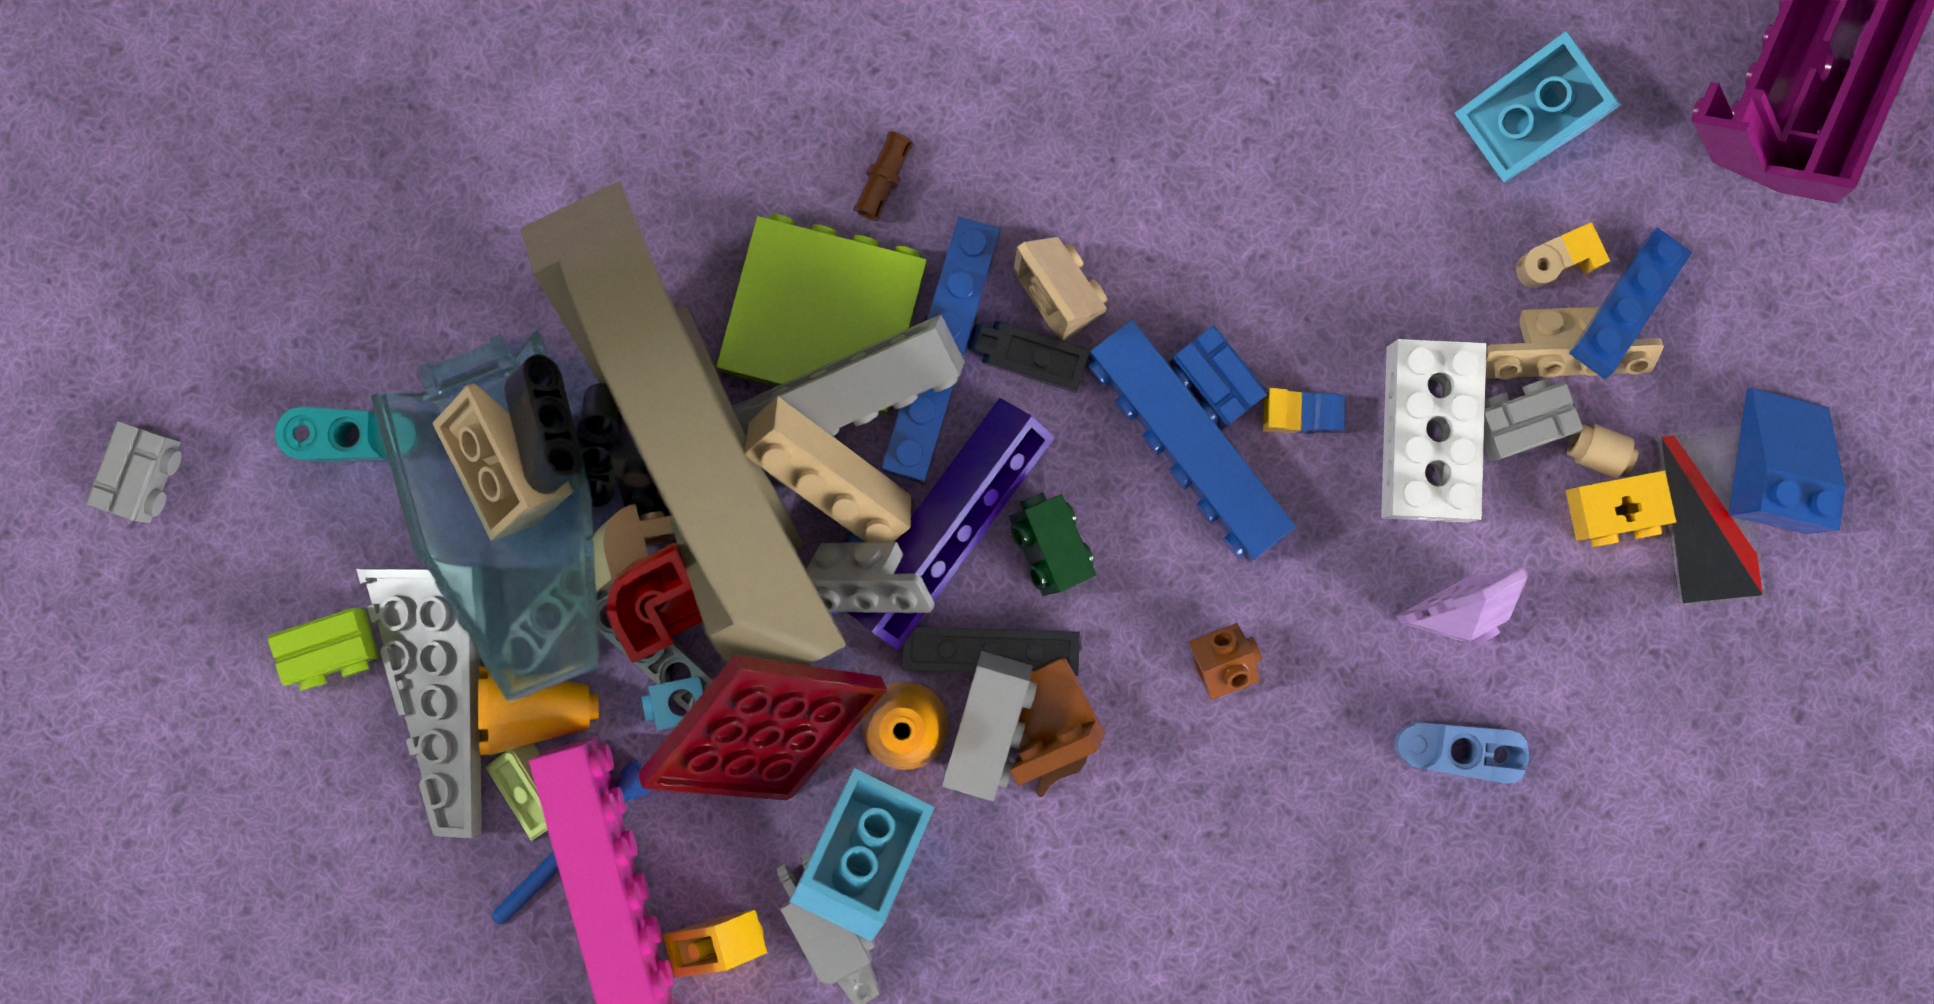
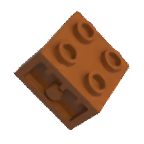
[1010,657,1106,786]

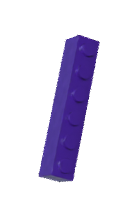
[847,398,1055,650]

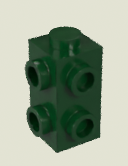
[1008,492,1097,596]

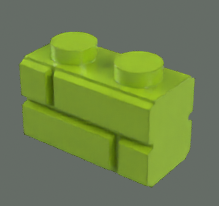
[268,607,380,691]

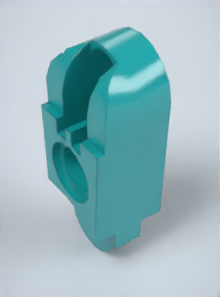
[275,407,418,463]

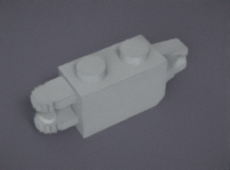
[776,850,880,1004]

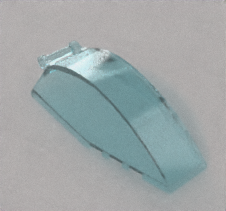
[371,330,599,702]

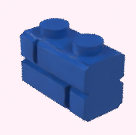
[1169,325,1269,430]

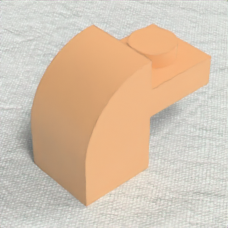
[589,504,676,591]

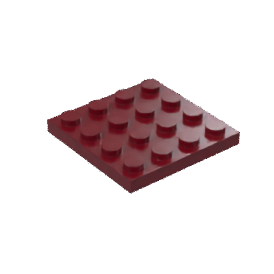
[638,655,887,801]

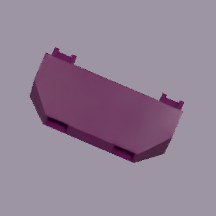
[1692,0,1934,203]

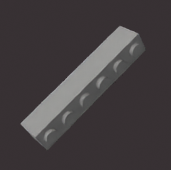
[732,314,965,436]

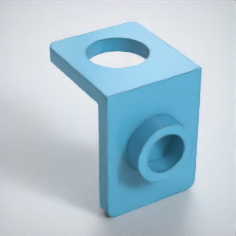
[641,677,703,731]

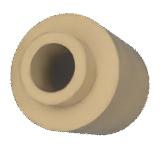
[1566,423,1639,479]

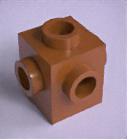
[1188,623,1262,700]

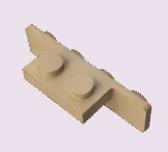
[1485,307,1664,379]

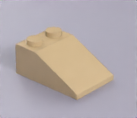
[1013,237,1108,342]
[432,383,573,541]

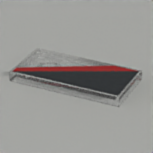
[1652,425,1766,607]

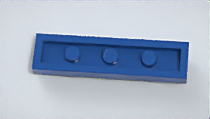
[1569,227,1692,379]

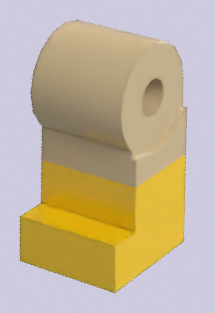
[1516,222,1610,289]

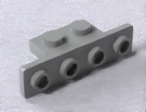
[806,542,935,613]

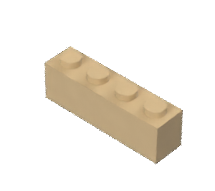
[744,396,911,542]

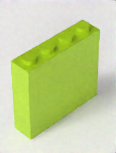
[716,213,927,416]

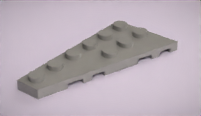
[356,568,482,838]

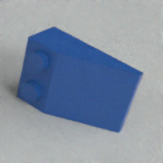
[1728,388,1846,534]

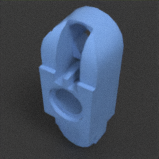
[1394,722,1529,784]

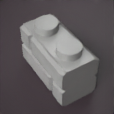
[1483,378,1583,463]
[86,421,182,523]

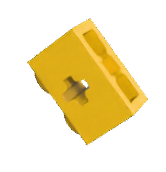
[1565,471,1676,547]

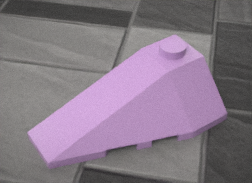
[1396,568,1528,645]

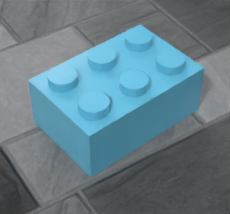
[789,768,935,942]

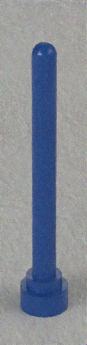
[492,759,651,924]

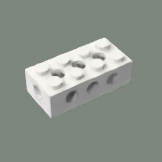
[1381,339,1486,523]

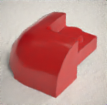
[606,543,703,663]

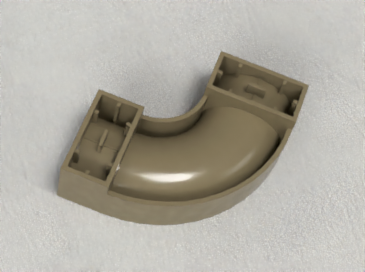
[520,180,846,665]

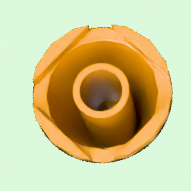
[478,666,599,755]
[861,682,949,770]

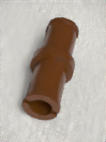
[853,131,913,221]

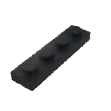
[902,627,1080,676]

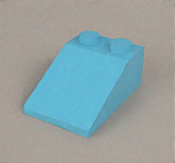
[1455,31,1621,183]

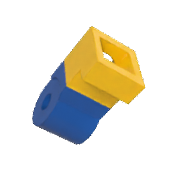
[1262,388,1346,434]

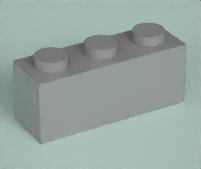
[942,651,1038,802]

